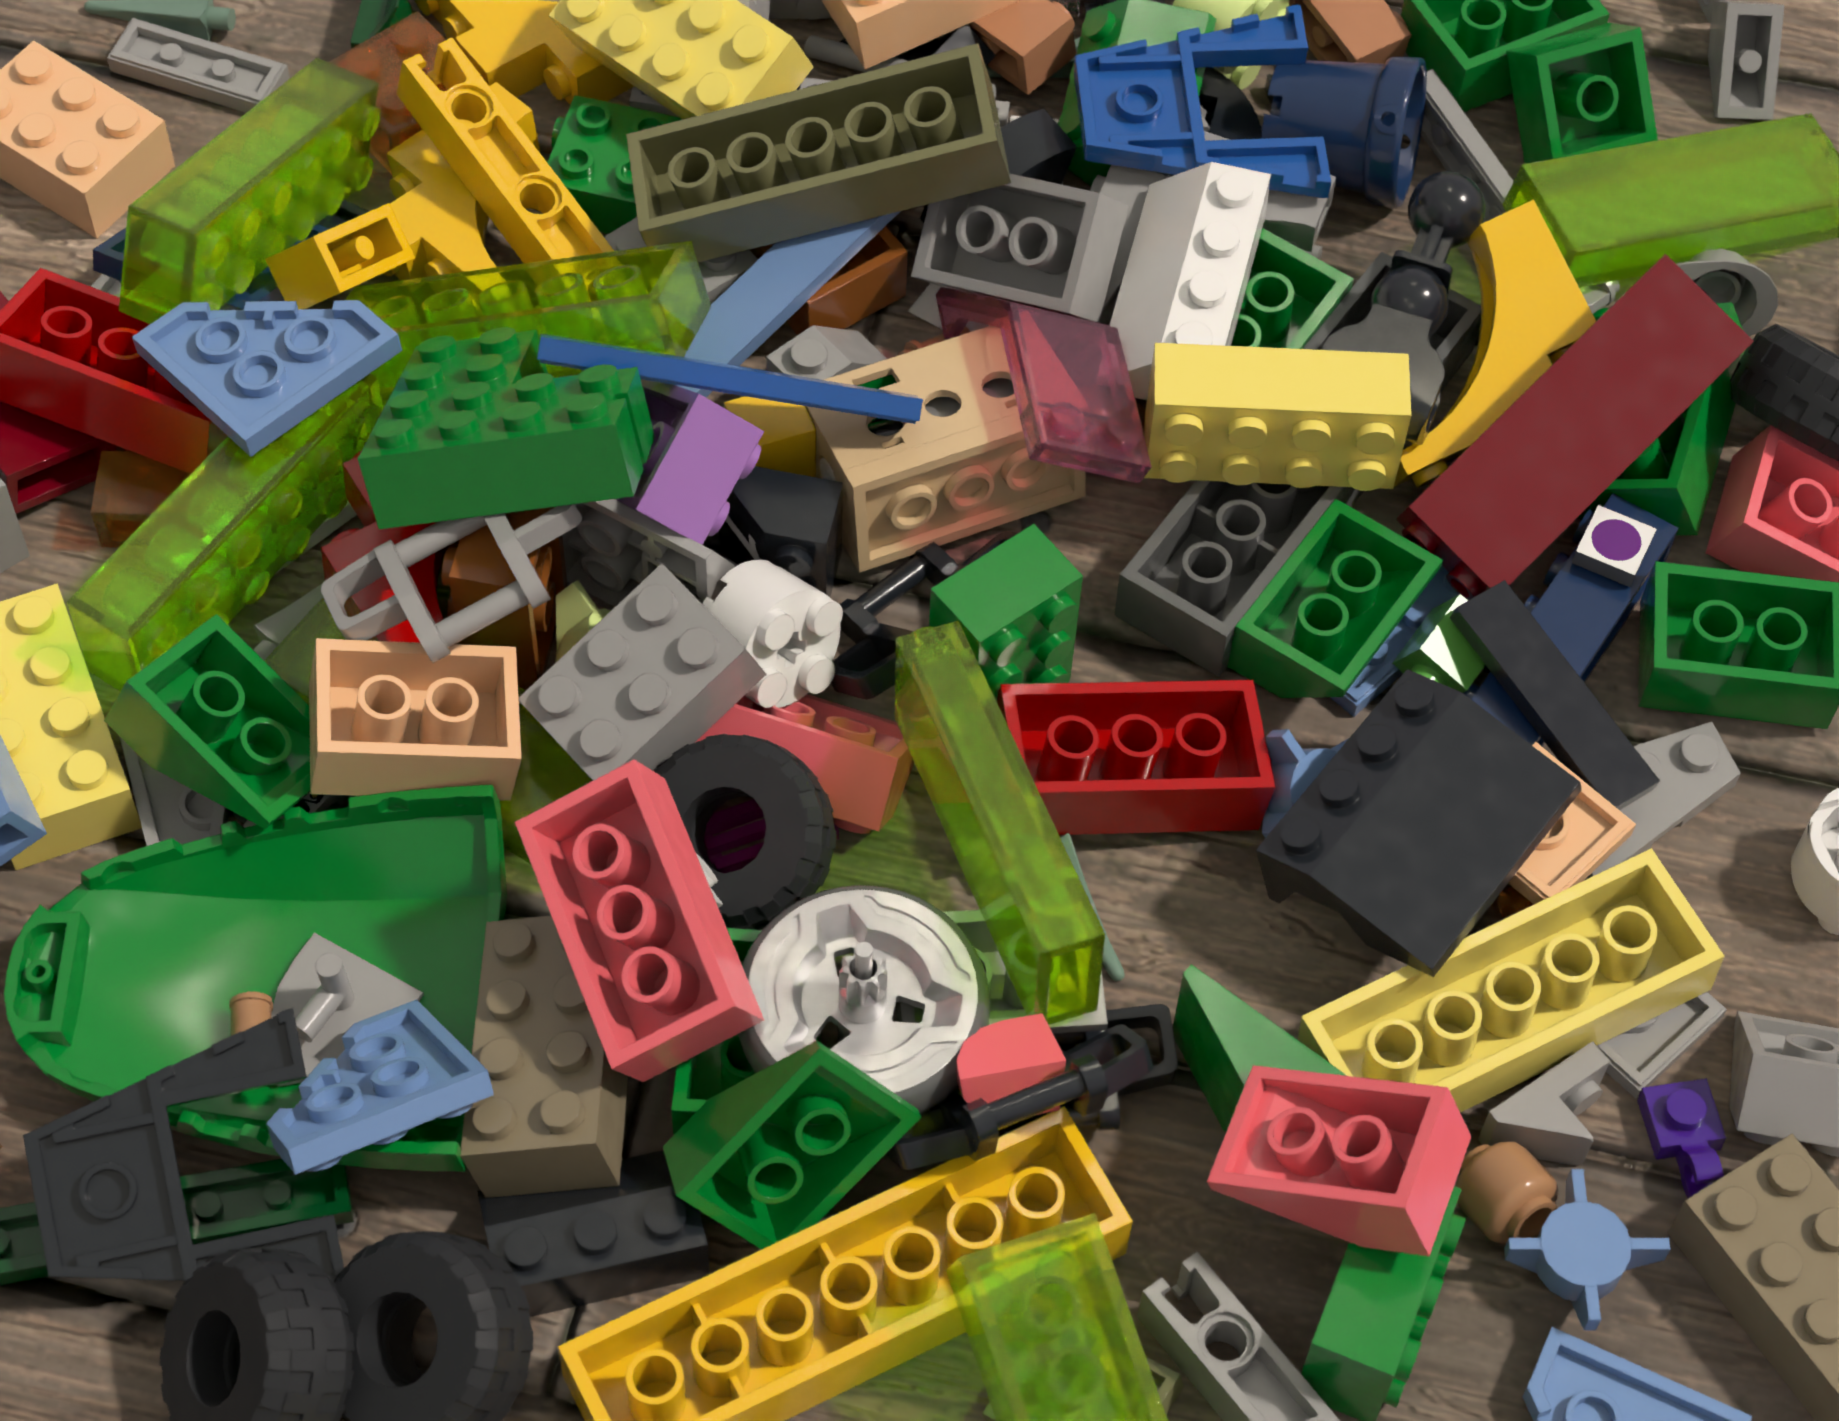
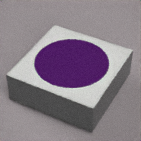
[1572,505,1657,587]

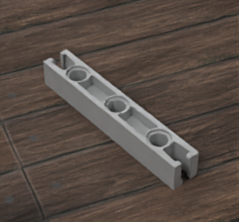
[1137,1252,1340,1421]

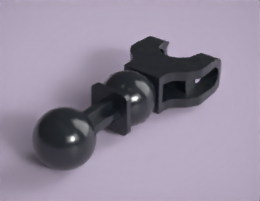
[1322,171,1486,445]

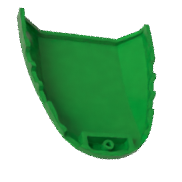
[4,785,507,1172]

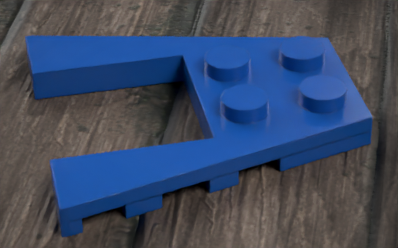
[1074,5,1331,198]

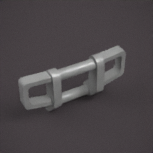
[320,504,582,663]

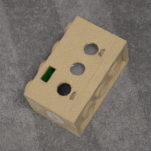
[806,315,1086,573]

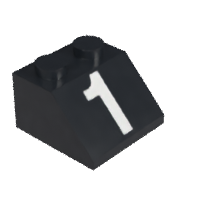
[719,466,843,597]

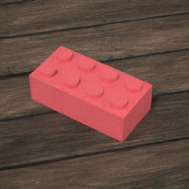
[515,759,764,1082]

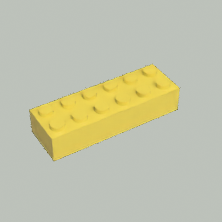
[1298,848,1725,1113]

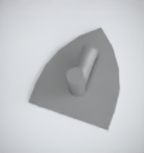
[271,933,424,1087]

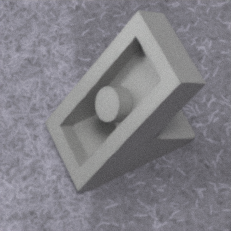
[1478,1041,1610,1165]

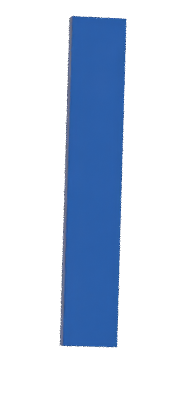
[537,334,923,424]

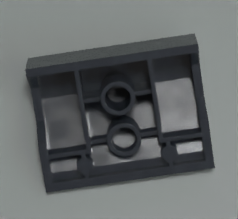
[1256,669,1582,977]

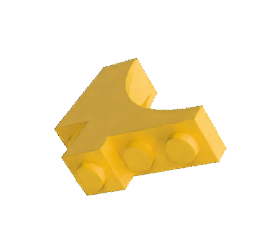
[415,0,634,105]
[384,82,540,329]
[1394,200,1596,488]

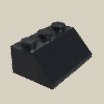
[477,1150,710,1317]

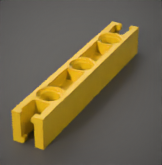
[396,37,676,353]

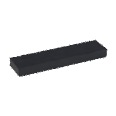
[1450,580,1660,810]

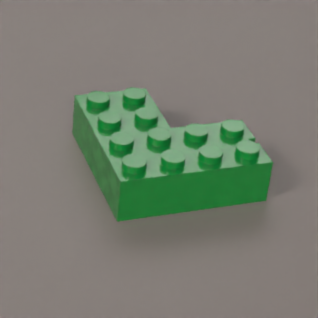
[358,327,655,529]

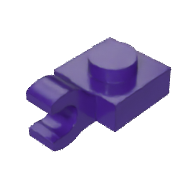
[1637,1078,1726,1198]

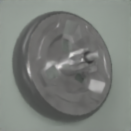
[738,885,990,1114]

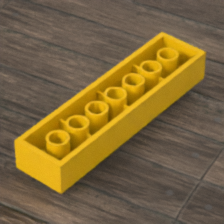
[558,1106,1133,1421]

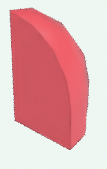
[956,1013,1066,1115]

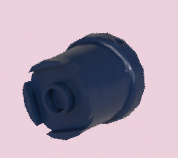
[1261,57,1427,209]

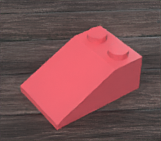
[1706,425,1839,582]
[1207,1065,1471,1256]

